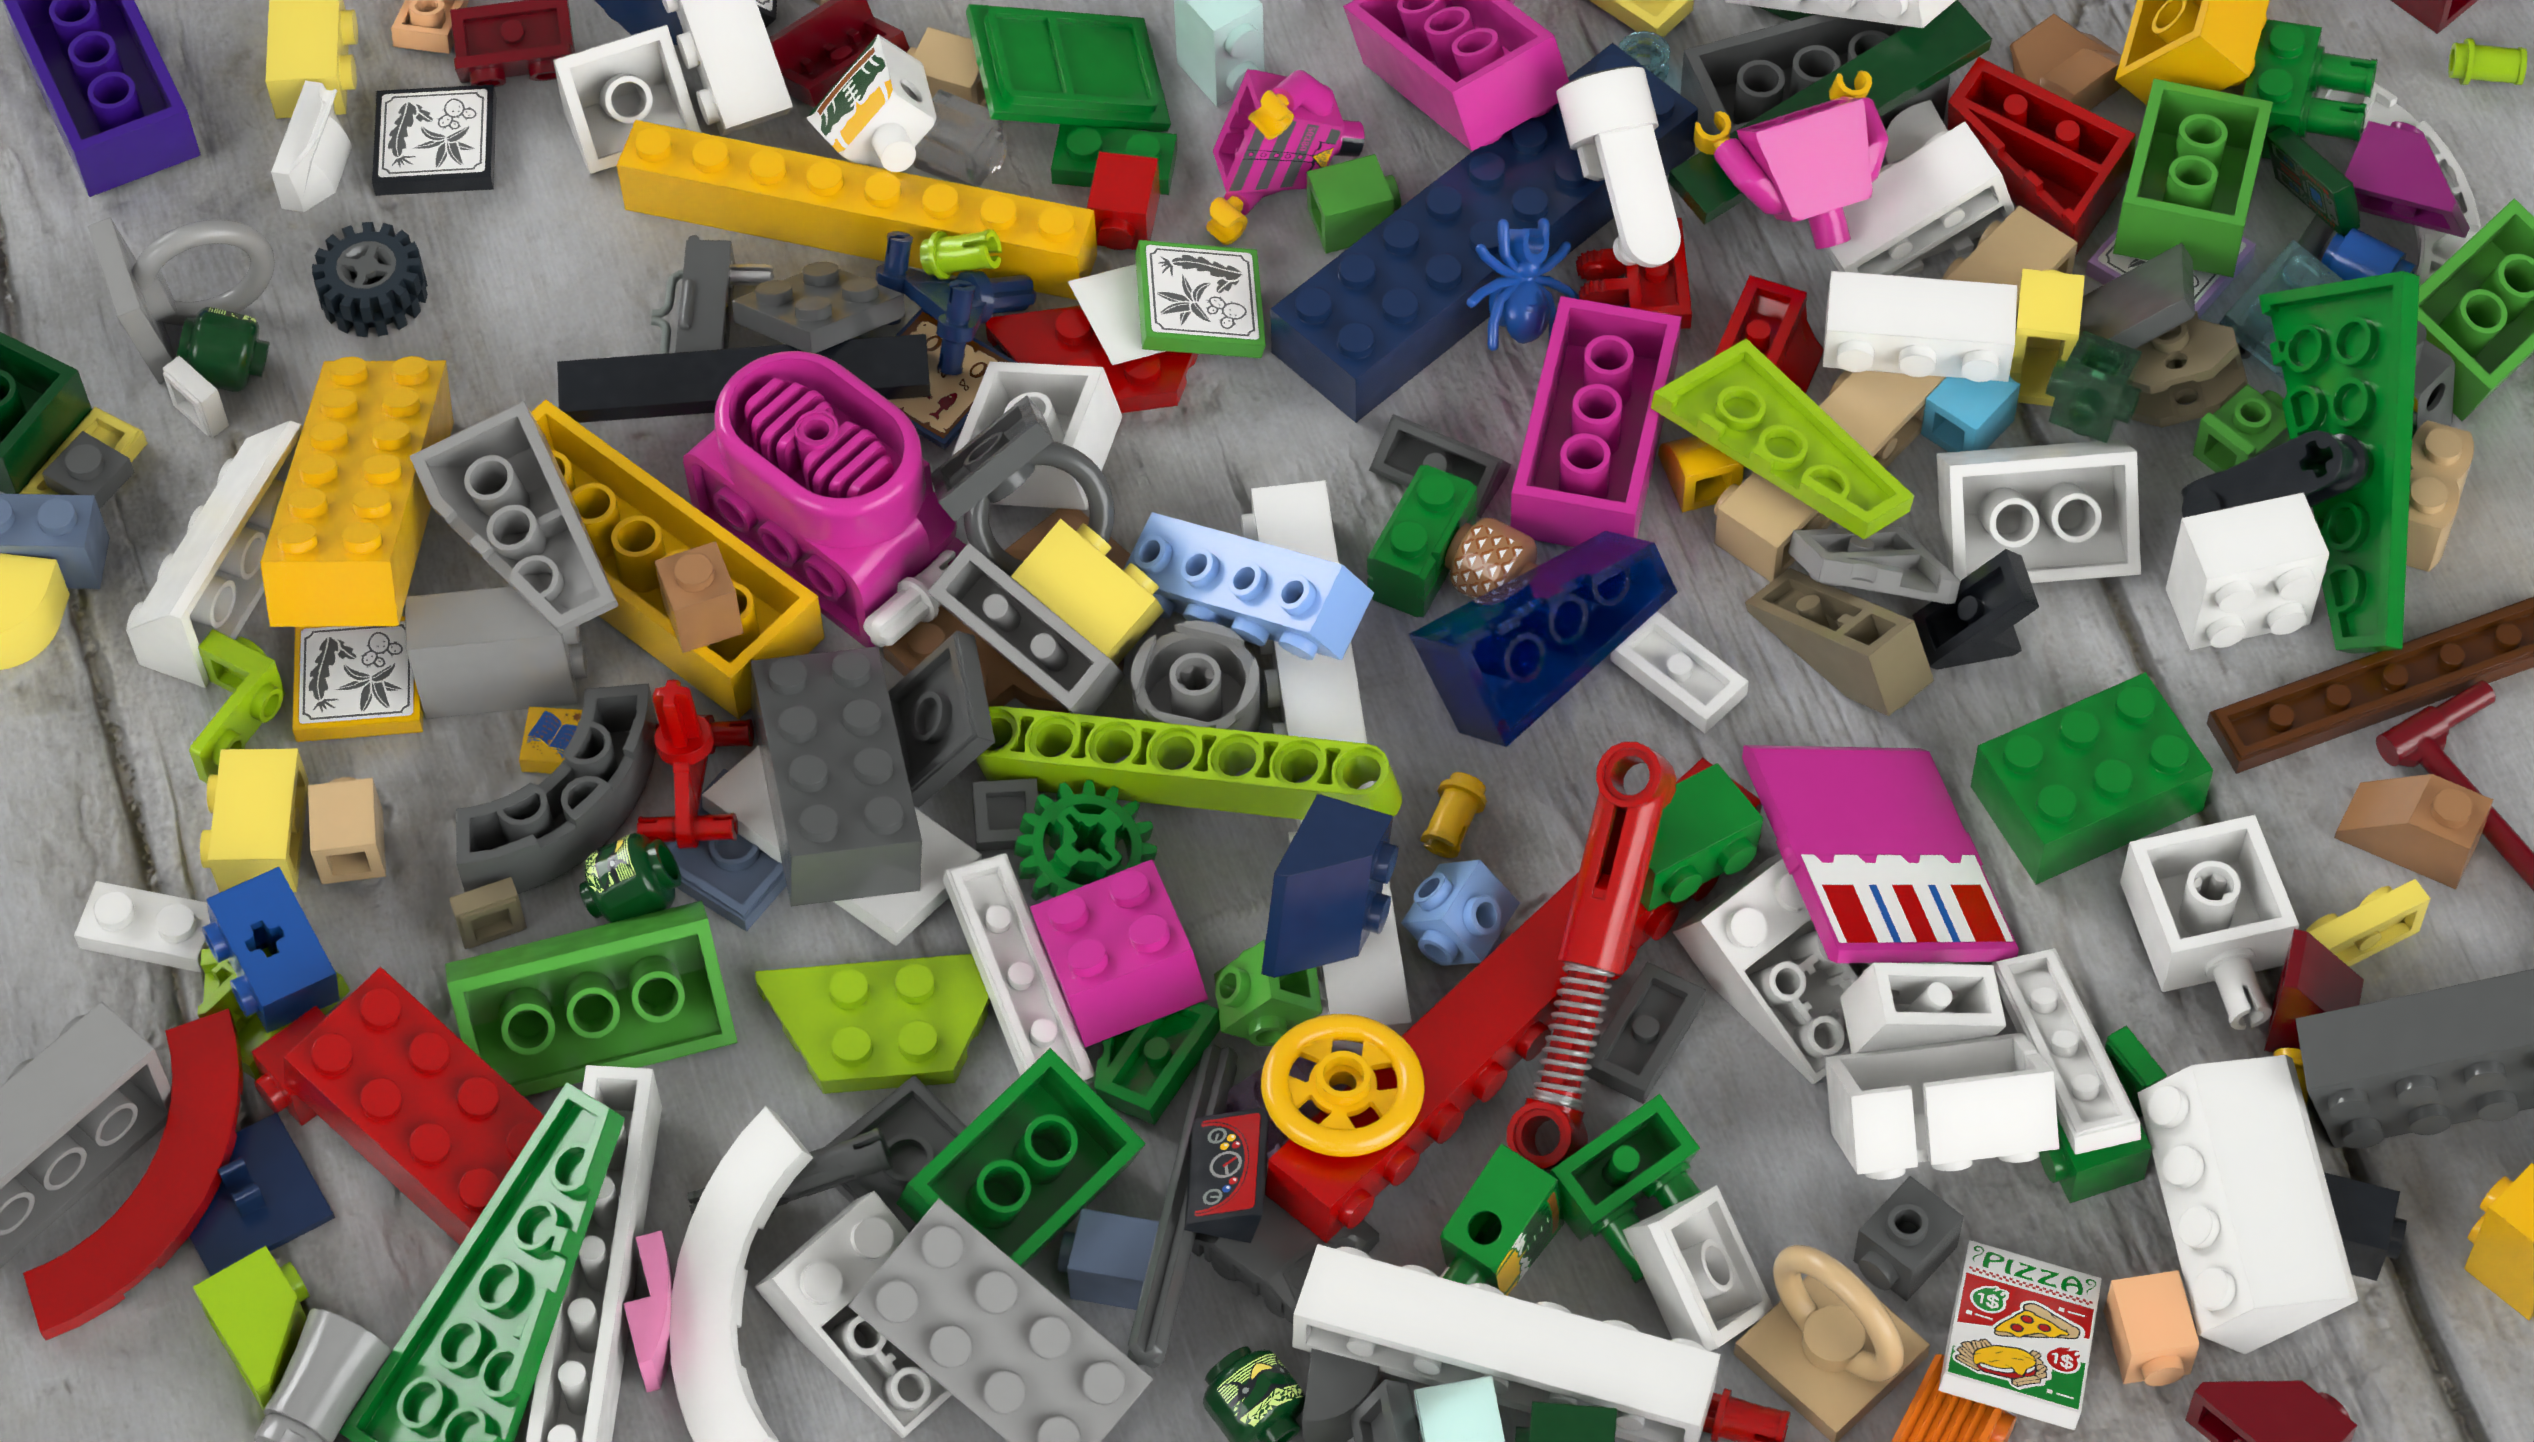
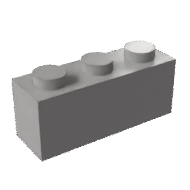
[927,543,1126,715]

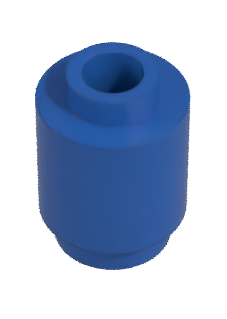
[2320,228,2417,283]

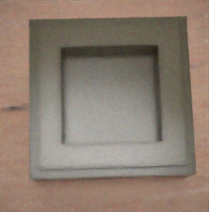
[449,877,527,949]

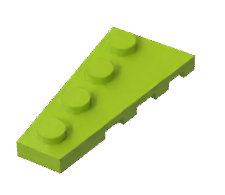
[1651,338,1914,540]

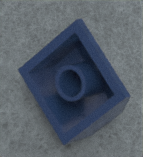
[1261,794,1399,978]

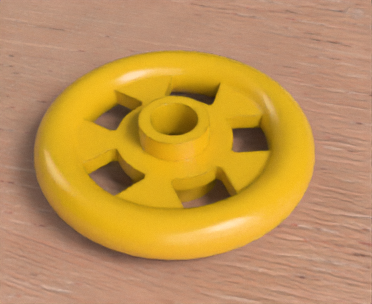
[1261,1014,1425,1157]

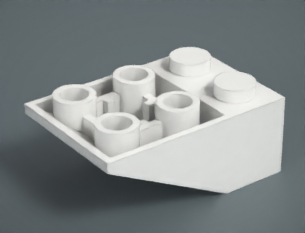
[1673,854,1873,1084]
[754,1191,953,1438]

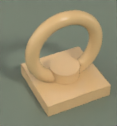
[1734,1245,1930,1442]

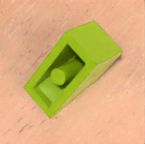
[193,1246,310,1410]

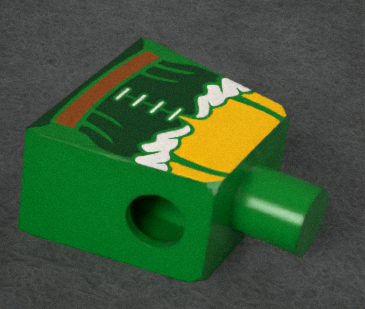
[1440,1143,1565,1296]

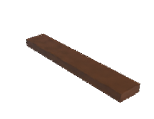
[2207,597,2534,774]

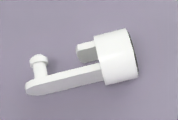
[1556,66,1681,268]

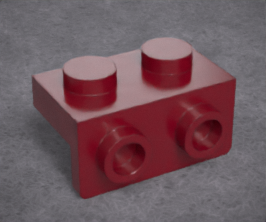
[450,0,575,87]
[769,0,910,108]

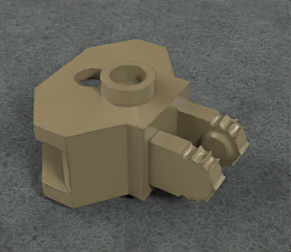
[2112,311,2248,428]

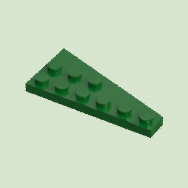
[2258,271,2420,654]
[339,1082,625,1442]

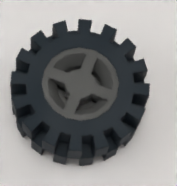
[312,222,428,337]

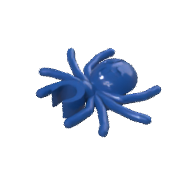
[1466,218,1579,351]

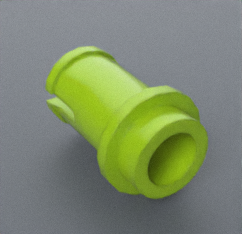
[2448,38,2527,85]
[920,229,1002,280]

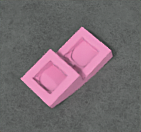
[623,1230,674,1393]

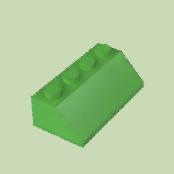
[445,900,738,1097]

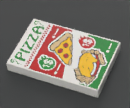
[1938,1240,2102,1430]

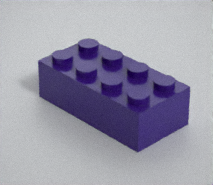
[2,0,201,197]

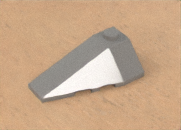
[409,401,619,634]

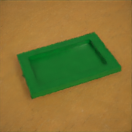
[966,4,1171,132]

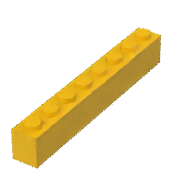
[616,120,1097,300]

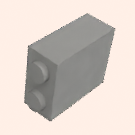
[405,586,587,719]

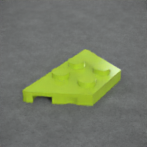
[755,954,990,1094]

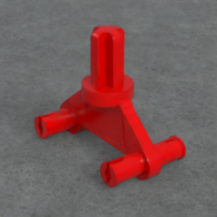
[637,679,754,849]

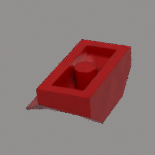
[1714,275,1824,394]

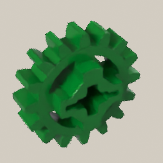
[1014,780,1157,901]

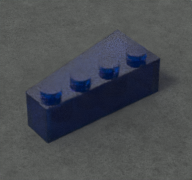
[1408,531,1678,747]

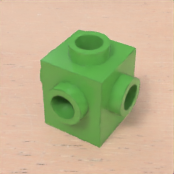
[1214,939,1322,1046]

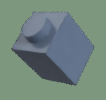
[1058,1208,1159,1310]

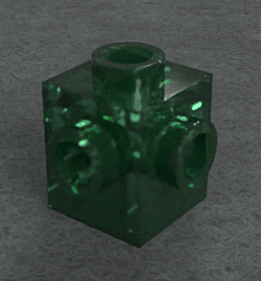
[2046,330,2142,443]

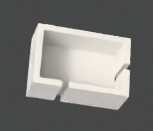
[1825,1033,2059,1180]

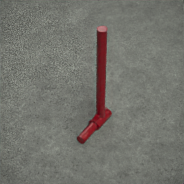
[2376,680,2534,891]

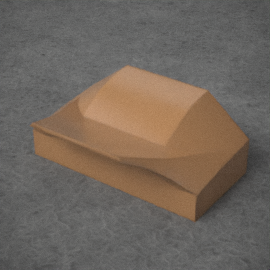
[2010,14,2123,111]

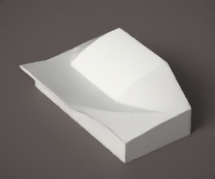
[271,80,352,212]

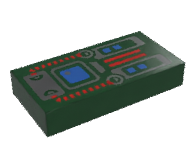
[2266,125,2361,236]

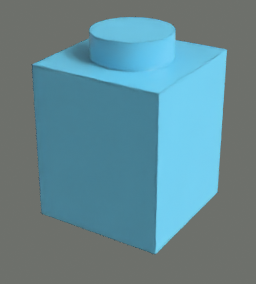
[1921,376,2021,452]

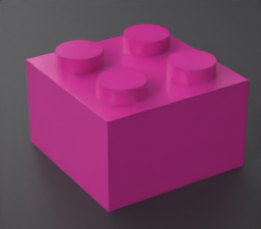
[1030,859,1208,1048]

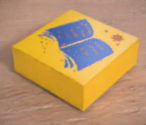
[519,706,582,774]

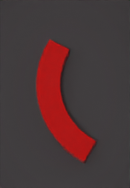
[23,1008,243,1341]

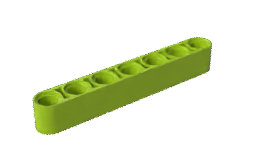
[975,706,1402,820]

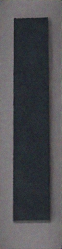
[557,334,931,423]

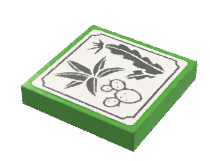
[1135,240,1266,358]

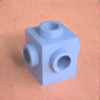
[1401,860,1520,966]

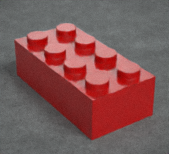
[283,966,544,1245]

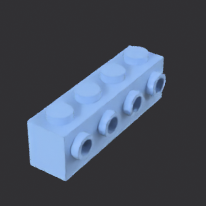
[1123,512,1374,660]

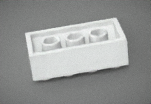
[126,420,302,688]
[2137,1055,2359,1354]

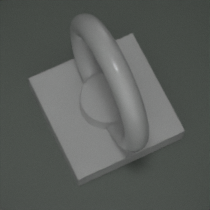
[88,217,275,384]

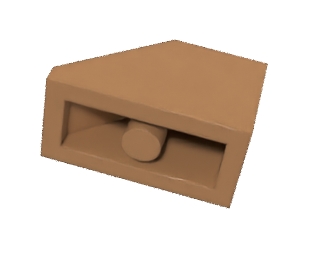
[2334,774,2494,889]

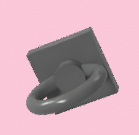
[931,395,1115,577]

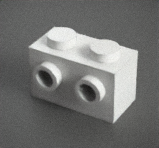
[1840,963,2006,1054]

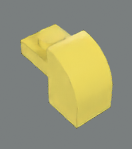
[0,553,70,670]

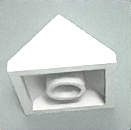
[553,25,701,174]
[1622,1185,1773,1351]

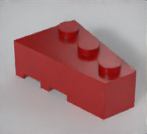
[1948,57,2136,257]

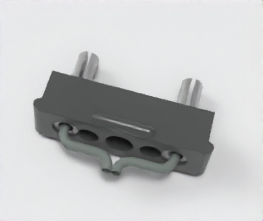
[651,235,774,354]

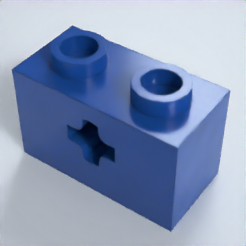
[202,867,340,1034]

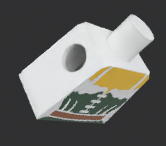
[807,34,937,172]

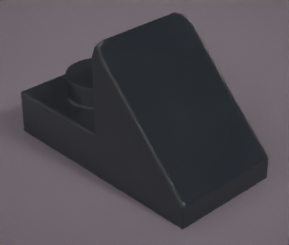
[1912,549,2039,670]

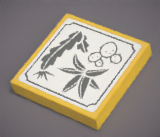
[292,616,423,742]

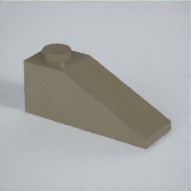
[1745,568,1934,716]

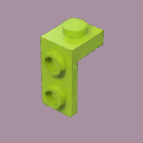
[189,629,286,783]

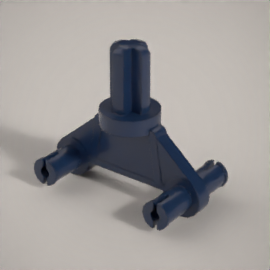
[875,231,1037,375]

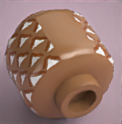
[1444,518,1543,610]

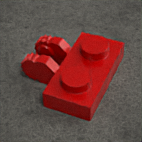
[1576,218,1692,329]

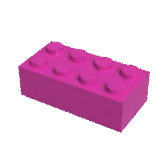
[1343,0,1569,151]
[1510,296,1681,557]

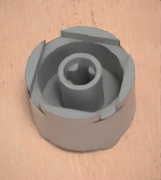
[1131,620,1261,768]

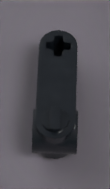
[2181,430,2369,518]

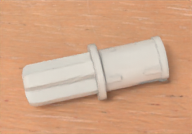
[863,550,955,648]

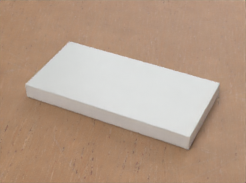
[702,745,982,946]

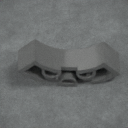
[456,683,658,894]

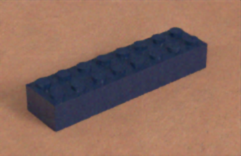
[1270,43,1698,423]

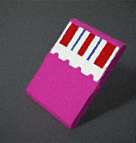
[1742,745,2019,963]

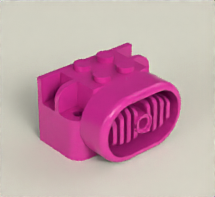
[683,351,966,648]

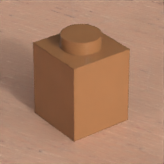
[655,541,744,653]

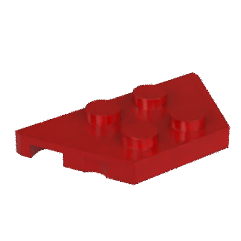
[985,305,1199,413]

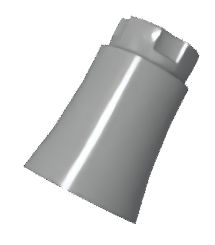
[254,1308,392,1442]

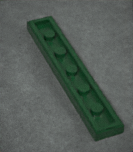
[1668,0,1992,225]

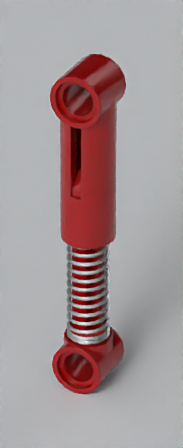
[1506,742,1677,1173]

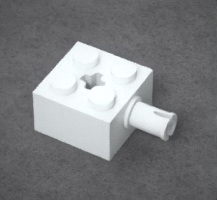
[2120,815,2299,1030]

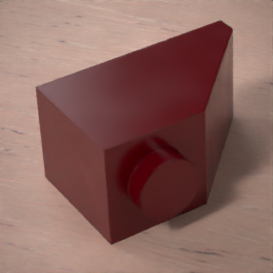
[2264,929,2364,1053]
[2185,1380,2357,1442]

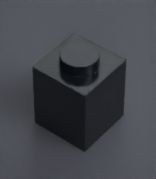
[2324,1172,2407,1281]

